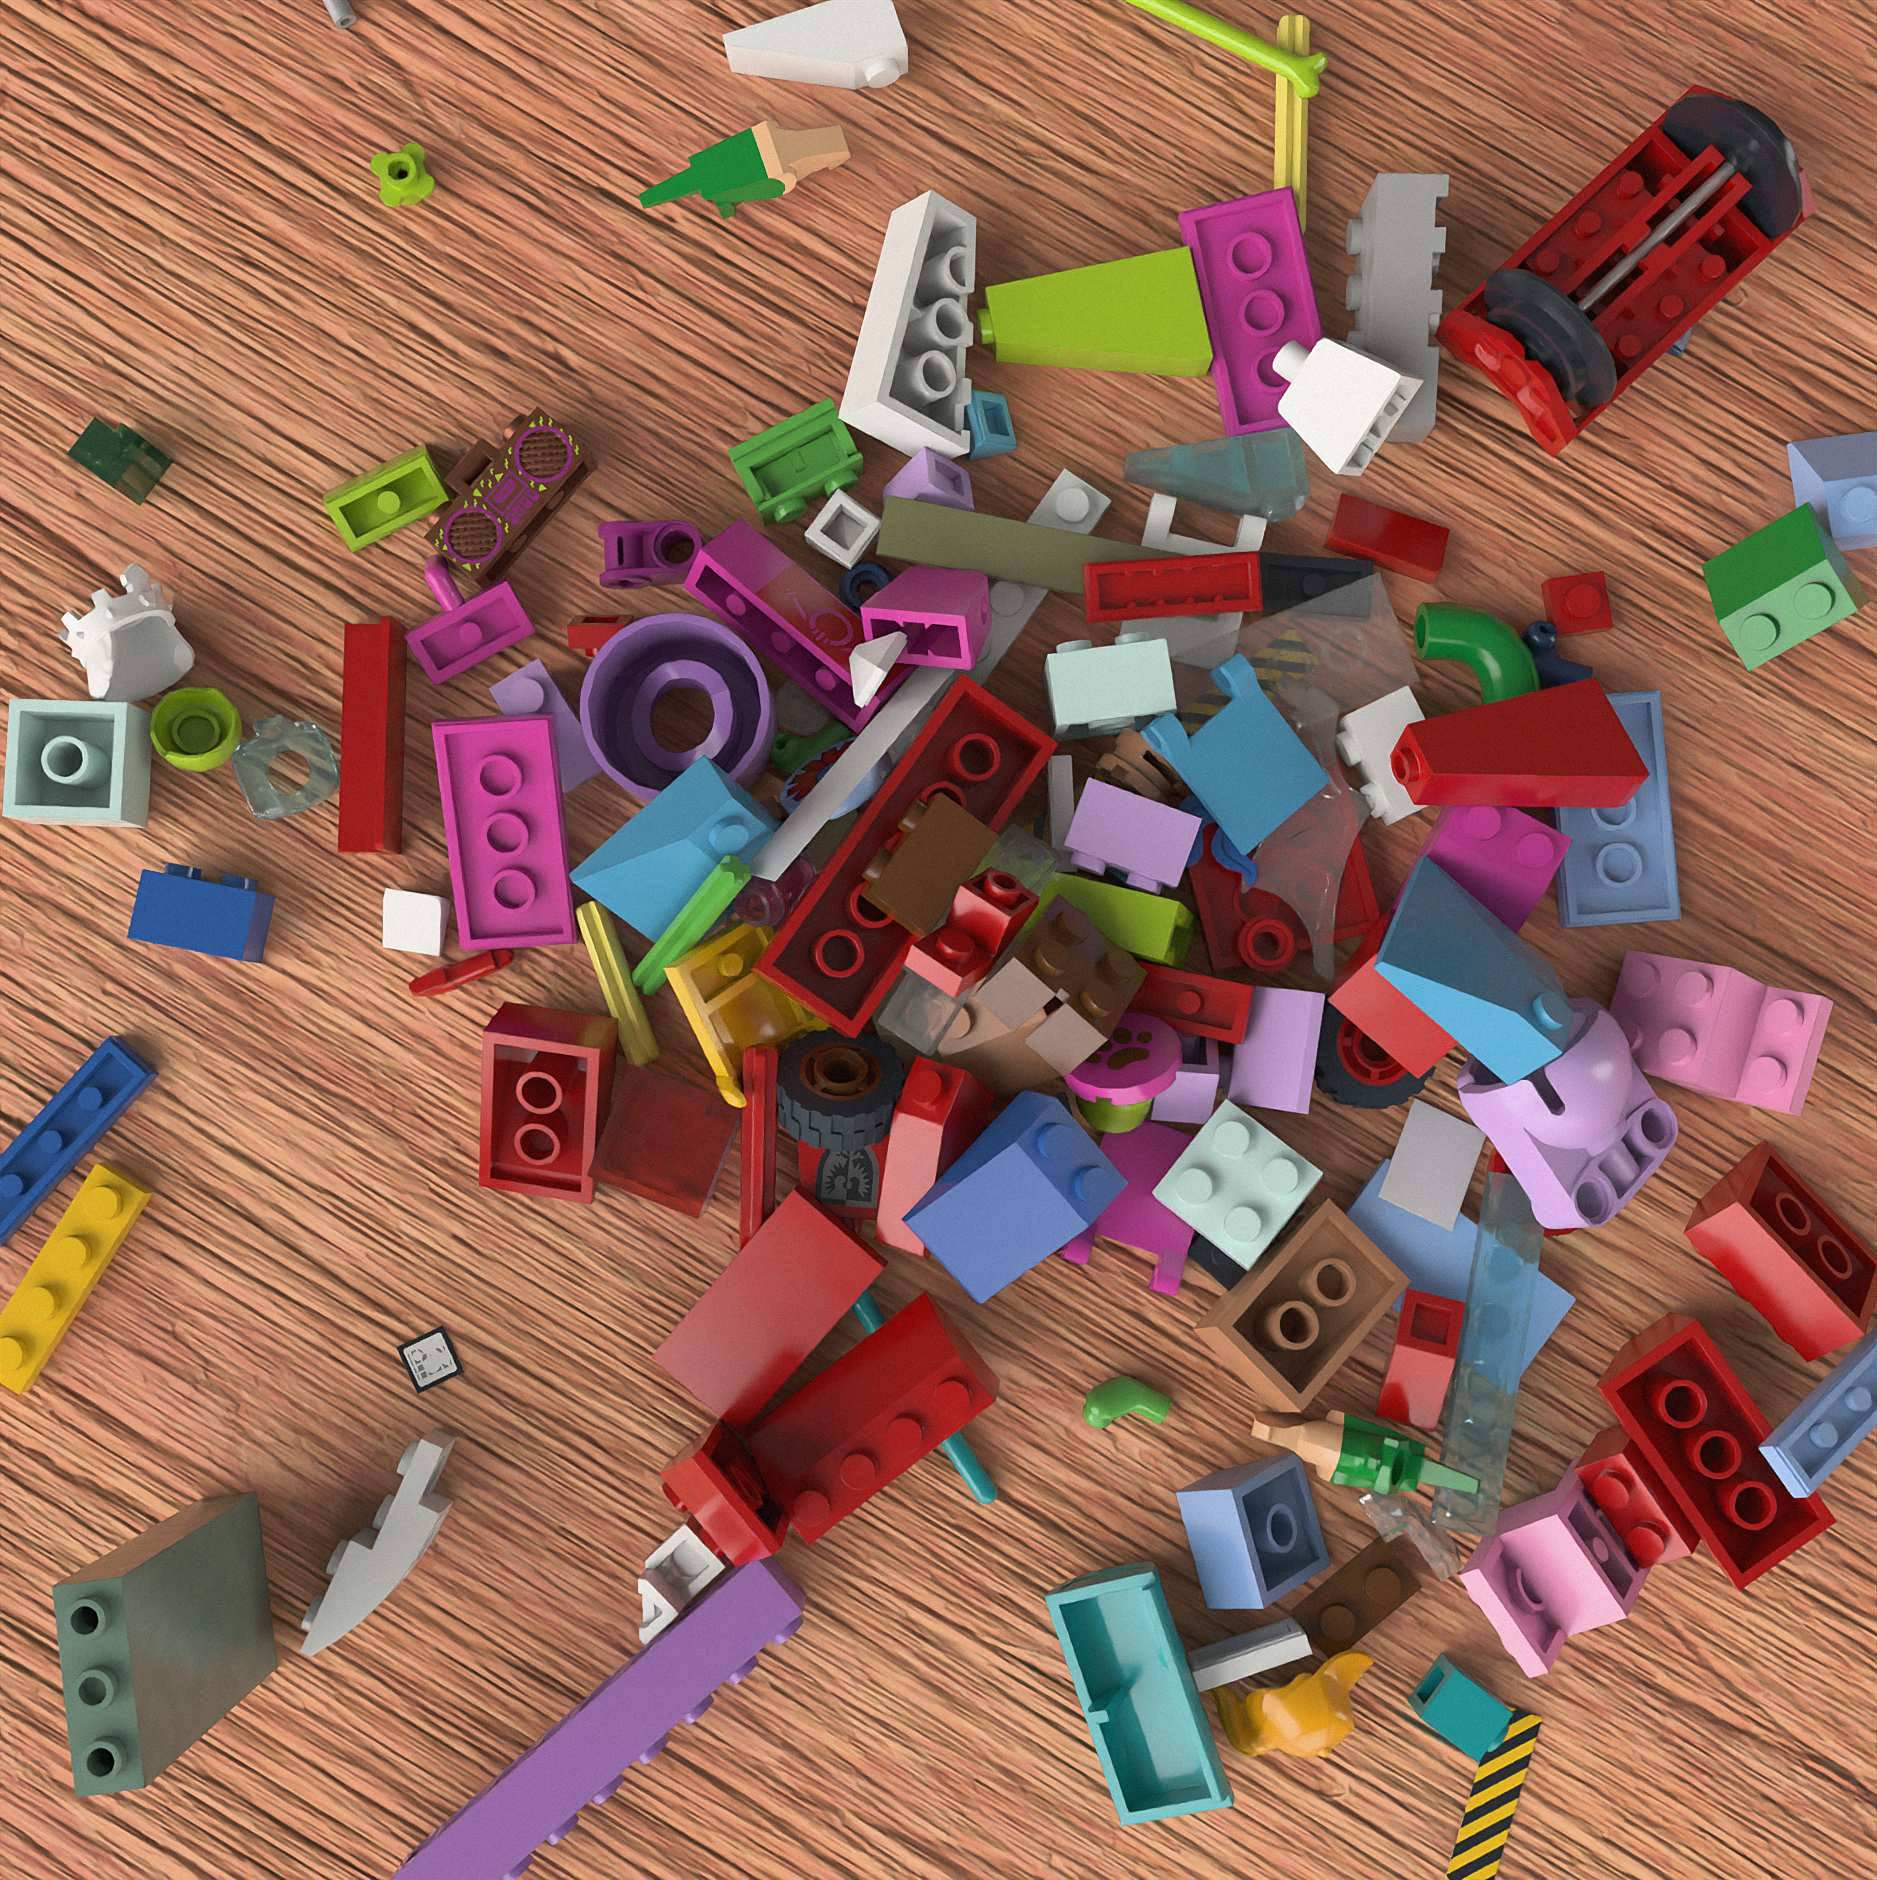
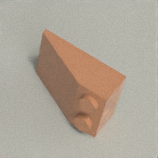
[1193,1198,1412,1413]

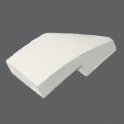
[638,1515,730,1645]

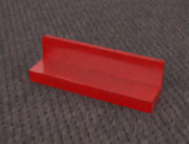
[338,615,408,855]

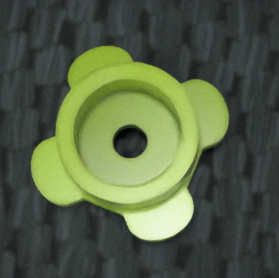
[370,143,435,207]

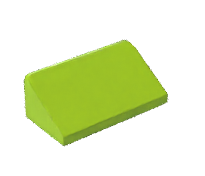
[322,443,454,553]

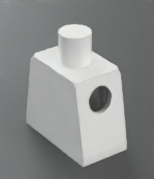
[1273,337,1424,476]

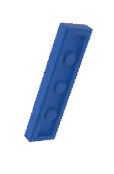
[0,1036,159,1247]

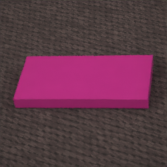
[1177,186,1325,443]
[431,712,579,951]

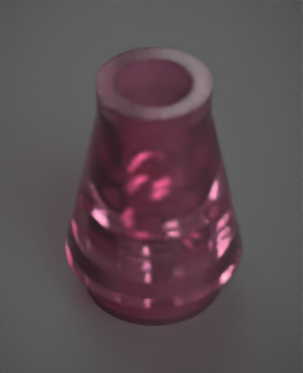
[732,855,815,927]

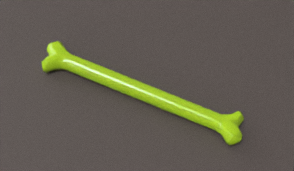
[1123,0,1328,99]

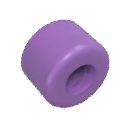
[580,613,778,805]

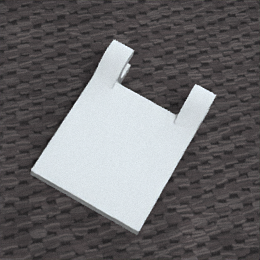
[1119,493,1267,670]

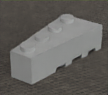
[1346,173,1449,442]

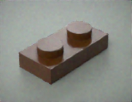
[1290,1536,1422,1659]

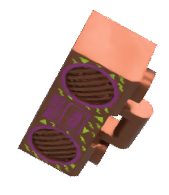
[423,407,598,589]

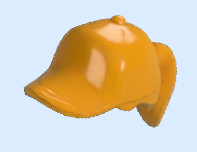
[1205,1650,1374,1758]

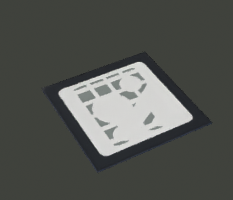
[396,1325,464,1394]

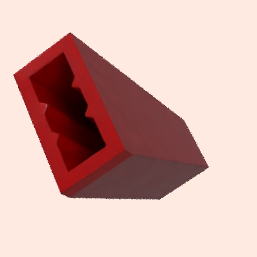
[1389,677,1650,808]

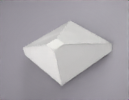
[849,631,907,708]

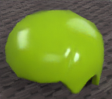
[149,686,242,772]

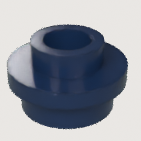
[839,562,894,618]

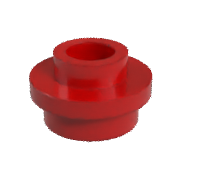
[1237,914,1297,973]

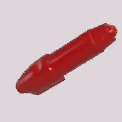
[409,948,515,997]

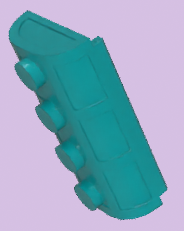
[1044,1561,1235,1826]

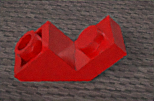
[904,866,1041,998]
[1375,1288,1466,1433]

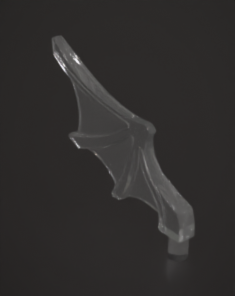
[1240,672,1376,982]

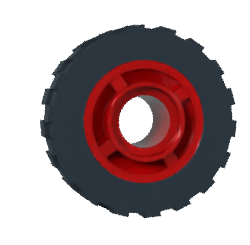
[1313,991,1436,1109]

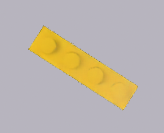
[0,1162,154,1394]

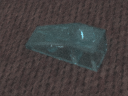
[1122,427,1311,523]

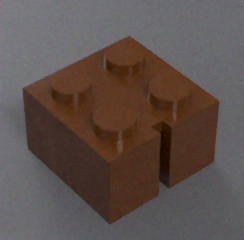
[973,893,1148,1077]

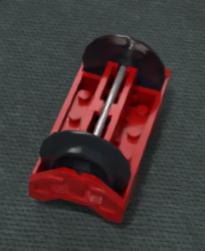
[1433,84,1818,458]

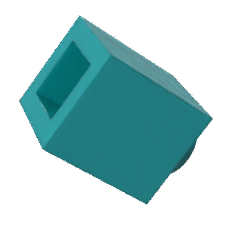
[1407,1653,1514,1762]

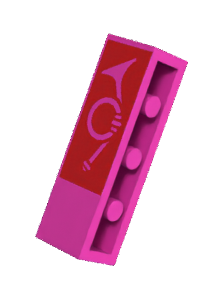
[683,518,918,735]

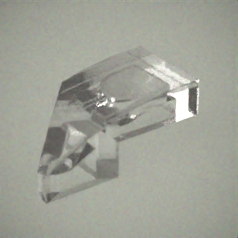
[1357,1489,1461,1582]

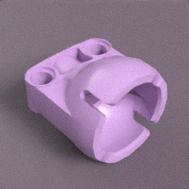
[1457,997,1678,1229]

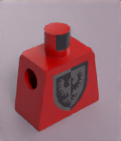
[797,1134,890,1237]

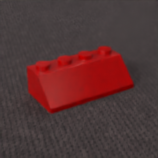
[745,1289,1001,1545]
[1595,1312,1837,1591]

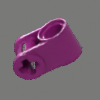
[598,520,706,590]

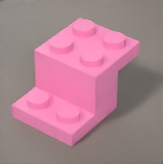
[1609,950,1834,1117]
[1459,1456,1652,1678]

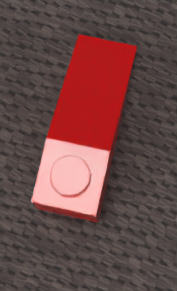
[874,1056,995,1259]

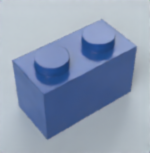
[127,862,276,964]

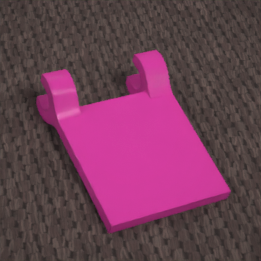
[1060,1119,1195,1296]

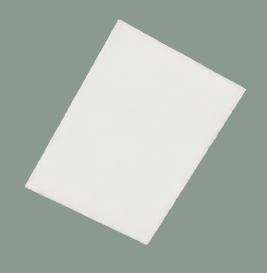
[1378,1098,1487,1232]

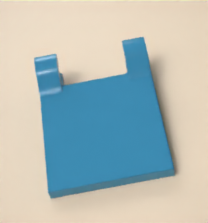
[1140,653,1331,855]

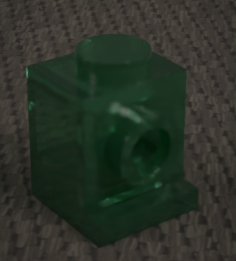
[67,417,174,506]

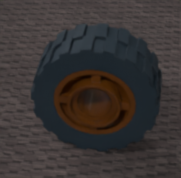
[776,1027,906,1152]

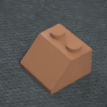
[921,977,1063,1101]

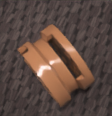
[1095,728,1185,805]

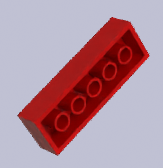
[749,673,1058,1038]

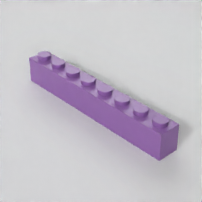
[391,1556,807,1880]

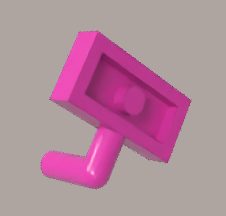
[404,554,536,686]

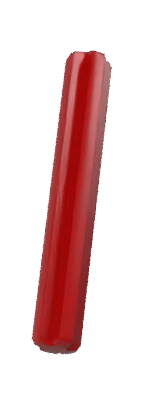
[739,1043,779,1253]

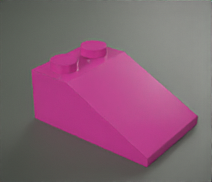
[1389,806,1573,935]

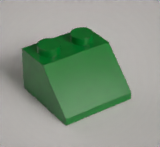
[1701,501,1870,672]

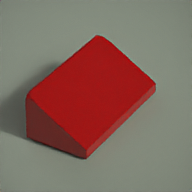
[1323,493,1450,584]

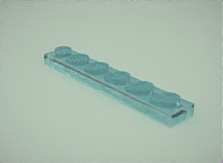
[1429,1171,1545,1538]

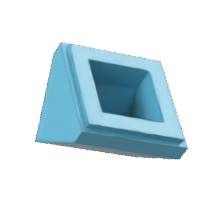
[963,389,1017,462]

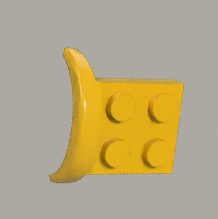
[664,910,831,1108]

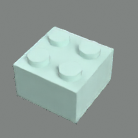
[1042,632,1177,742]
[2,699,152,828]
[1152,1098,1323,1272]

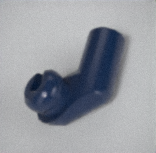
[1520,620,1593,687]

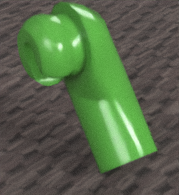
[770,718,854,773]
[1082,1376,1172,1428]

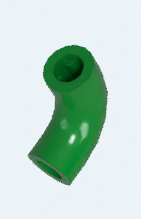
[1414,602,1541,705]

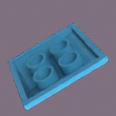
[569,754,808,948]
[1373,854,1575,1086]

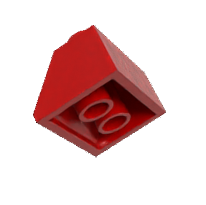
[1683,1140,1877,1363]

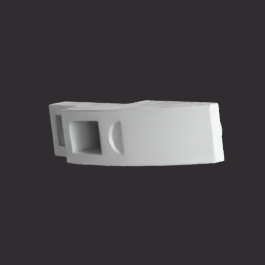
[300,1428,456,1656]

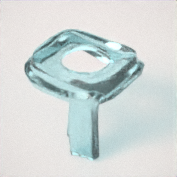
[231,715,340,820]

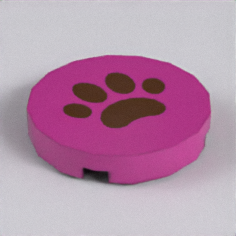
[1064,1012,1182,1105]

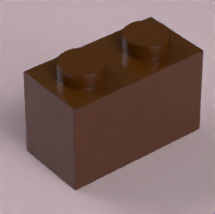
[860,792,1000,937]

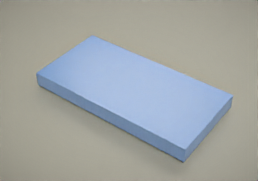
[1549,690,1681,929]
[1343,1158,1576,1393]

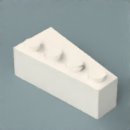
[838,190,976,460]

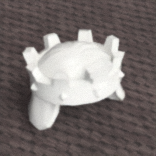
[57,563,196,704]

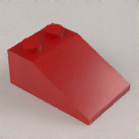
[479,1001,618,1204]
[660,1418,790,1567]

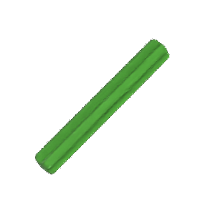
[631,855,751,995]

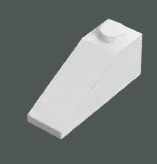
[722,0,908,90]

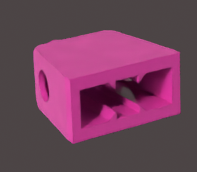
[860,566,992,670]

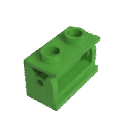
[727,397,865,526]

